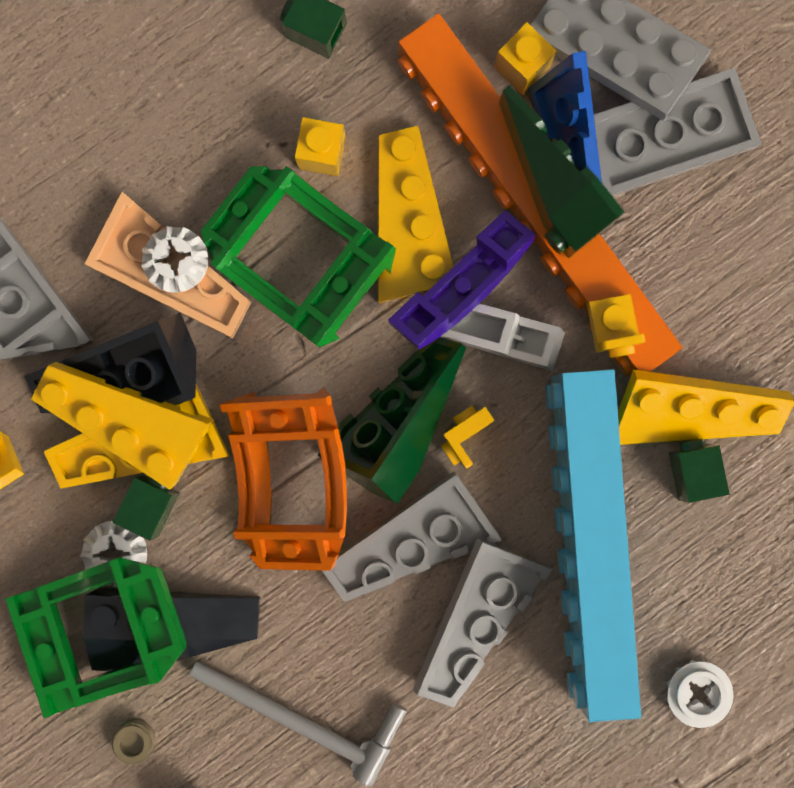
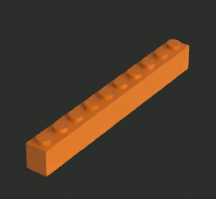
[397,13,683,376]

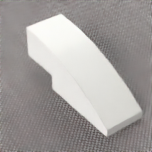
[440,304,565,371]

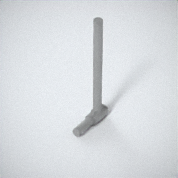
[189,661,407,787]

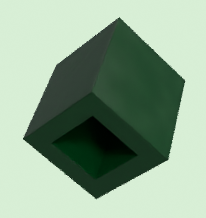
[280,0,347,59]
[669,439,730,503]
[112,475,180,541]

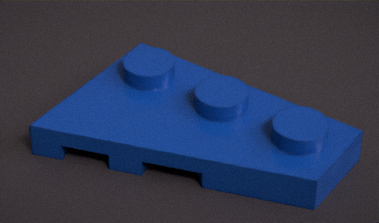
[528,51,602,182]

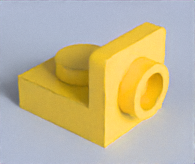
[587,294,645,358]

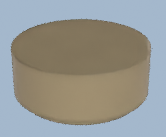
[111,719,156,764]

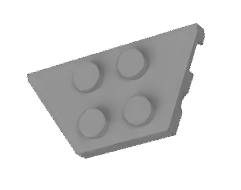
[0,217,94,360]

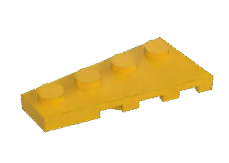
[378,126,453,304]

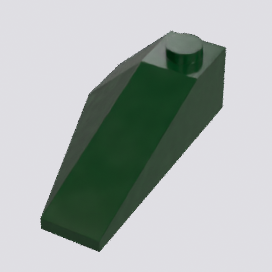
[499,85,625,258]
[318,337,466,504]

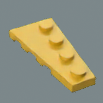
[31,362,214,490]
[618,369,794,445]
[44,383,230,489]

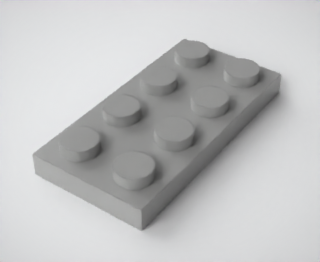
[531,0,711,121]
[594,67,761,196]

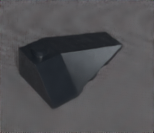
[24,312,197,413]
[83,588,260,671]

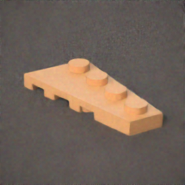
[84,192,251,339]

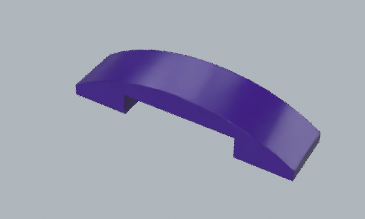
[388,210,536,350]

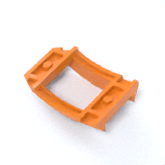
[220,388,347,571]

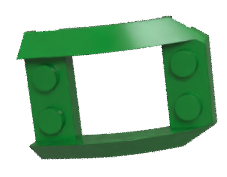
[201,166,396,348]
[5,557,187,718]

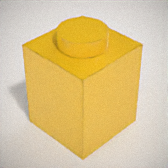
[494,22,557,95]
[295,117,346,177]

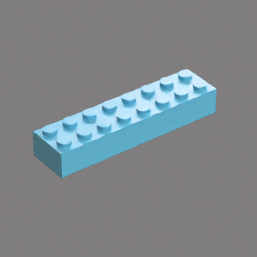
[545,370,641,722]

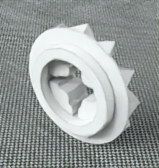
[141,226,208,293]
[80,521,147,587]
[666,660,733,728]

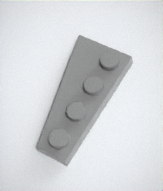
[322,472,502,602]
[413,538,553,707]

